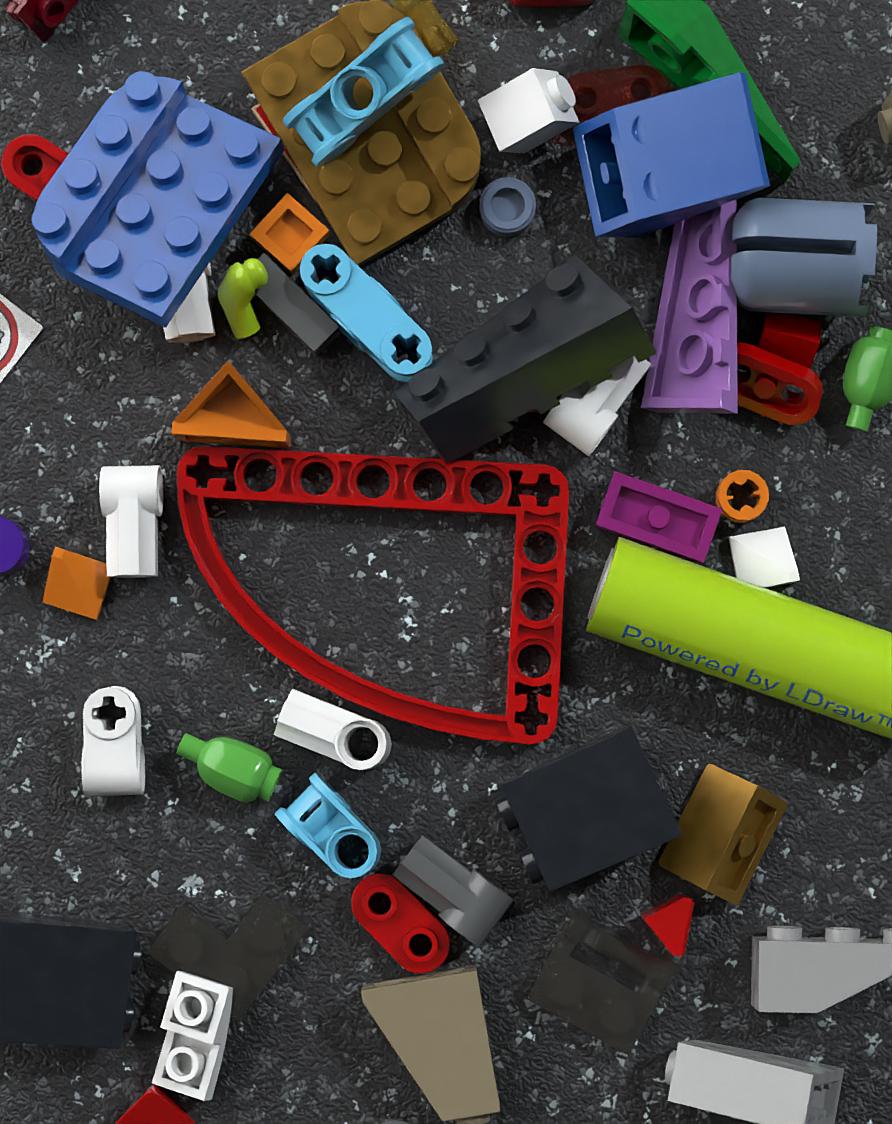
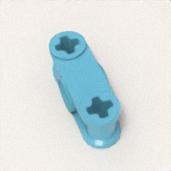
[282,16,445,168]
[300,244,433,383]

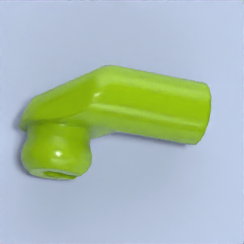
[218,258,268,339]

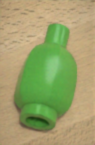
[843,326,892,432]
[176,733,282,803]

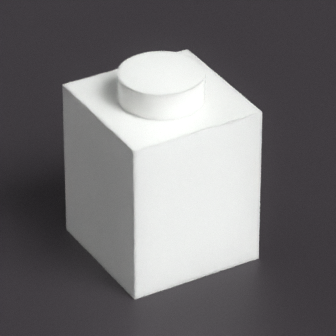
[478,68,580,153]

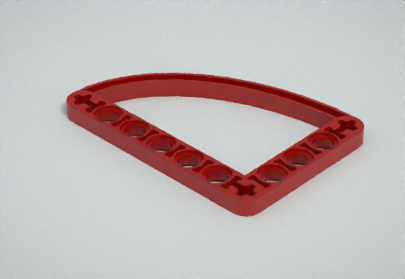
[177,446,569,744]

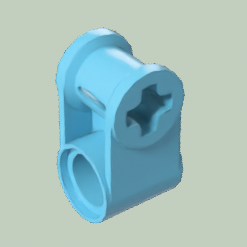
[275,772,381,878]

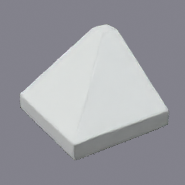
[728,527,800,588]

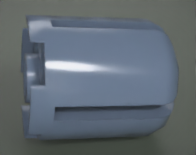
[730,198,877,317]

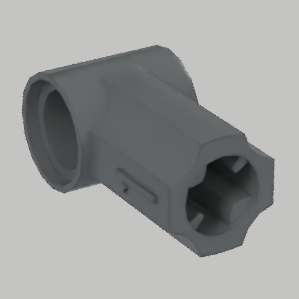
[392,835,514,946]

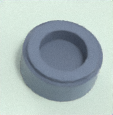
[480,177,536,237]

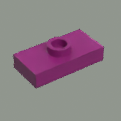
[595,471,723,564]

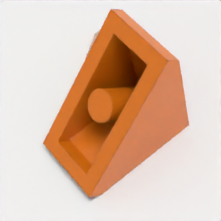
[171,360,291,449]

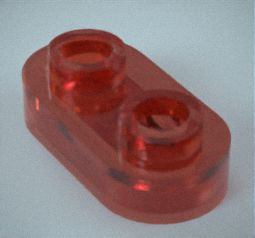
[567,65,669,131]

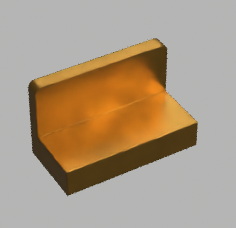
[659,764,789,906]

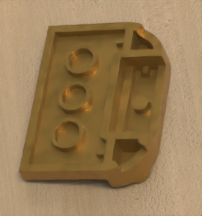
[241,0,481,267]

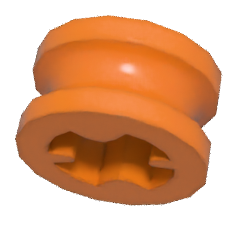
[715,470,769,523]

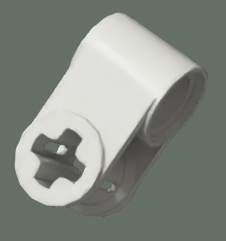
[82,686,145,796]

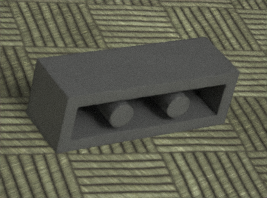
[254,253,341,357]

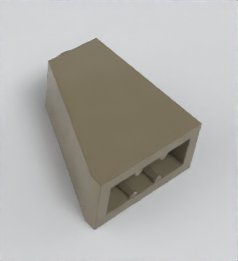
[361,965,501,1124]

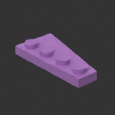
[641,200,737,414]

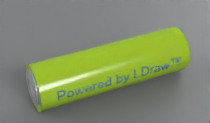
[586,537,892,739]

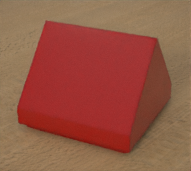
[756,312,822,369]
[640,893,695,957]

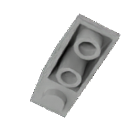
[751,926,892,1013]

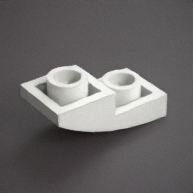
[152,971,233,1101]

